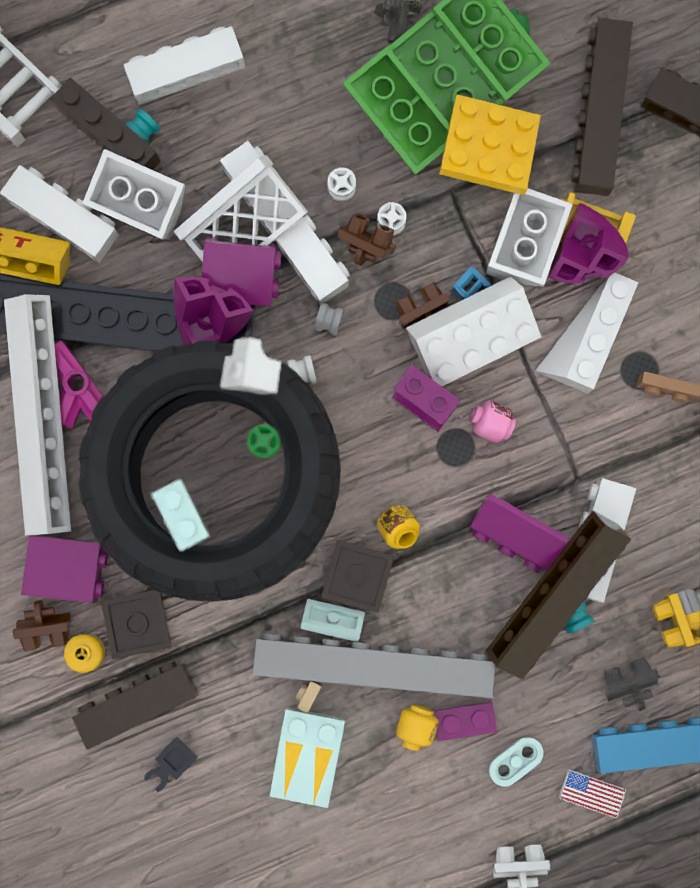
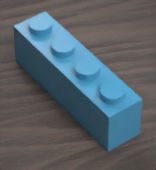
[591,717,700,773]

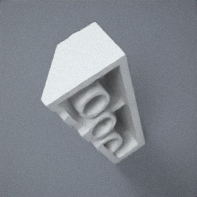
[535,273,638,394]

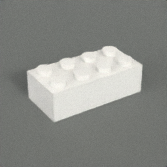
[406,276,541,386]

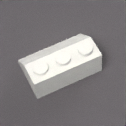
[82,149,185,240]
[486,188,573,287]

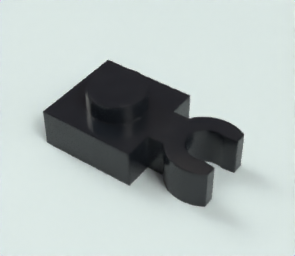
[144,736,198,792]

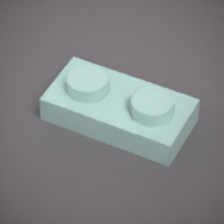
[152,479,210,551]
[300,599,365,642]

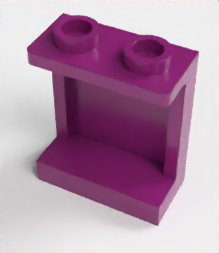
[202,237,281,307]
[391,365,460,432]
[21,535,108,603]

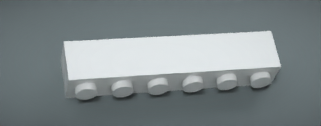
[220,141,350,305]

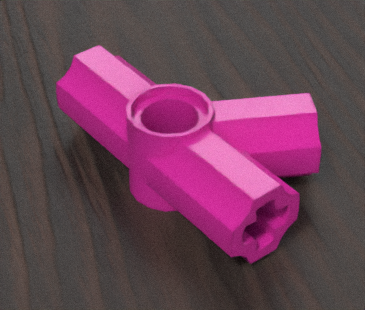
[54,341,104,429]

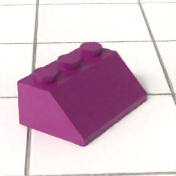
[468,493,570,573]

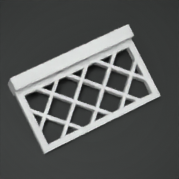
[173,155,308,262]

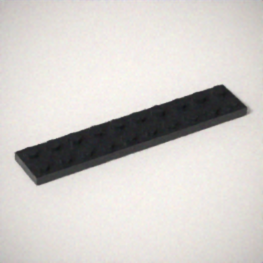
[0,274,256,352]

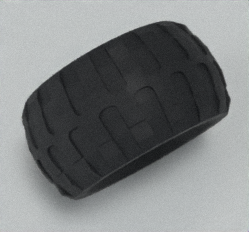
[78,340,341,602]

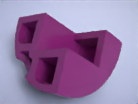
[548,203,628,284]
[173,277,253,345]

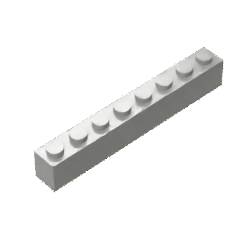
[253,633,495,698]

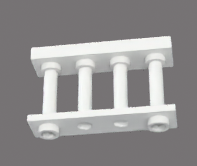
[0,27,62,148]

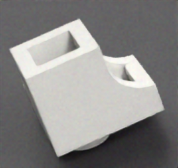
[220,338,281,394]

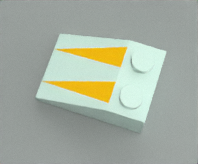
[269,707,345,808]

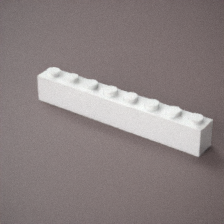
[4,295,71,536]

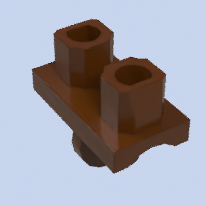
[337,213,396,266]
[396,282,450,329]
[12,600,71,651]

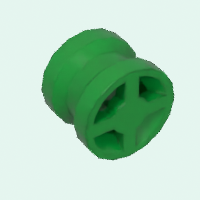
[247,425,280,459]

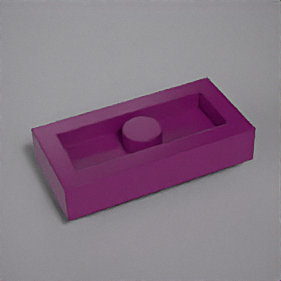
[433,701,497,741]

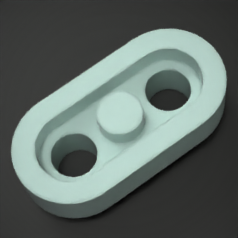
[488,737,543,787]

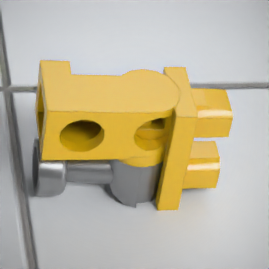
[651,589,700,647]

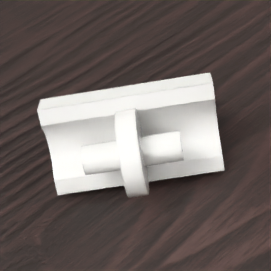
[493,845,550,888]

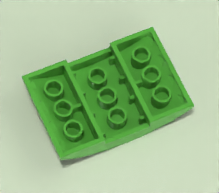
[342,0,551,175]

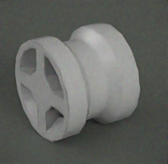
[314,302,344,336]

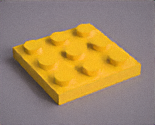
[439,94,541,195]

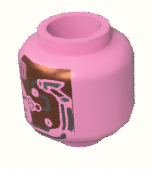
[470,400,516,443]

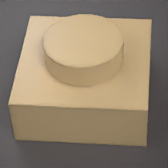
[295,681,322,713]

